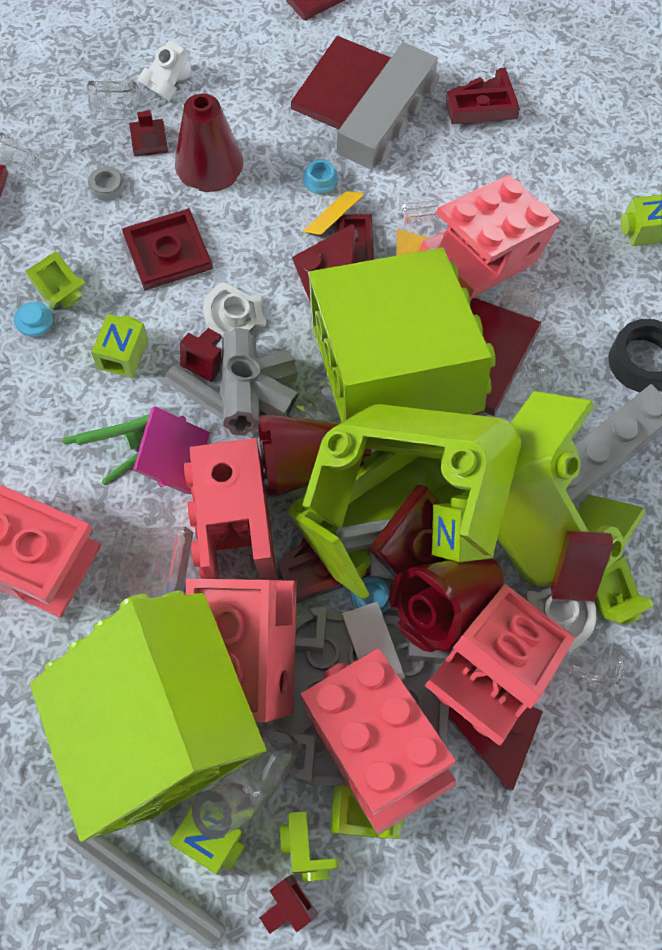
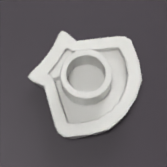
[203,283,267,341]
[527,585,596,652]

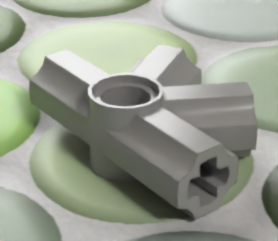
[219,328,300,436]

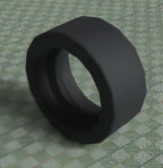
[608,319,662,393]

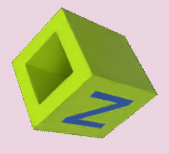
[621,194,662,246]
[91,314,148,378]
[432,496,493,562]
[169,801,246,875]

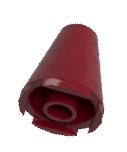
[175,93,243,192]
[258,414,371,497]
[389,558,504,652]

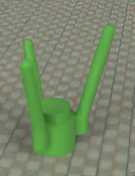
[62,414,149,485]

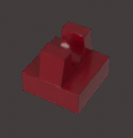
[129,110,168,157]
[180,328,221,383]
[259,874,318,934]

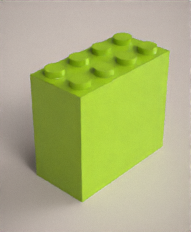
[309,247,495,422]
[29,590,267,842]

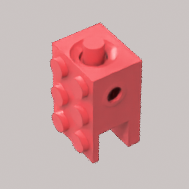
[418,175,561,299]
[184,438,277,580]
[0,485,101,618]
[186,578,297,722]
[425,584,576,746]
[300,648,456,835]

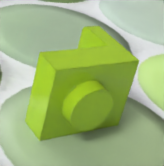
[25,251,86,310]
[594,556,654,625]
[330,785,405,839]
[280,811,339,882]

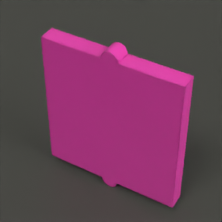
[133,406,210,495]

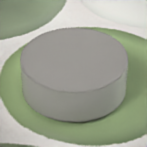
[88,167,125,201]

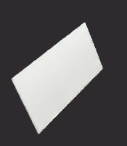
[342,601,405,680]

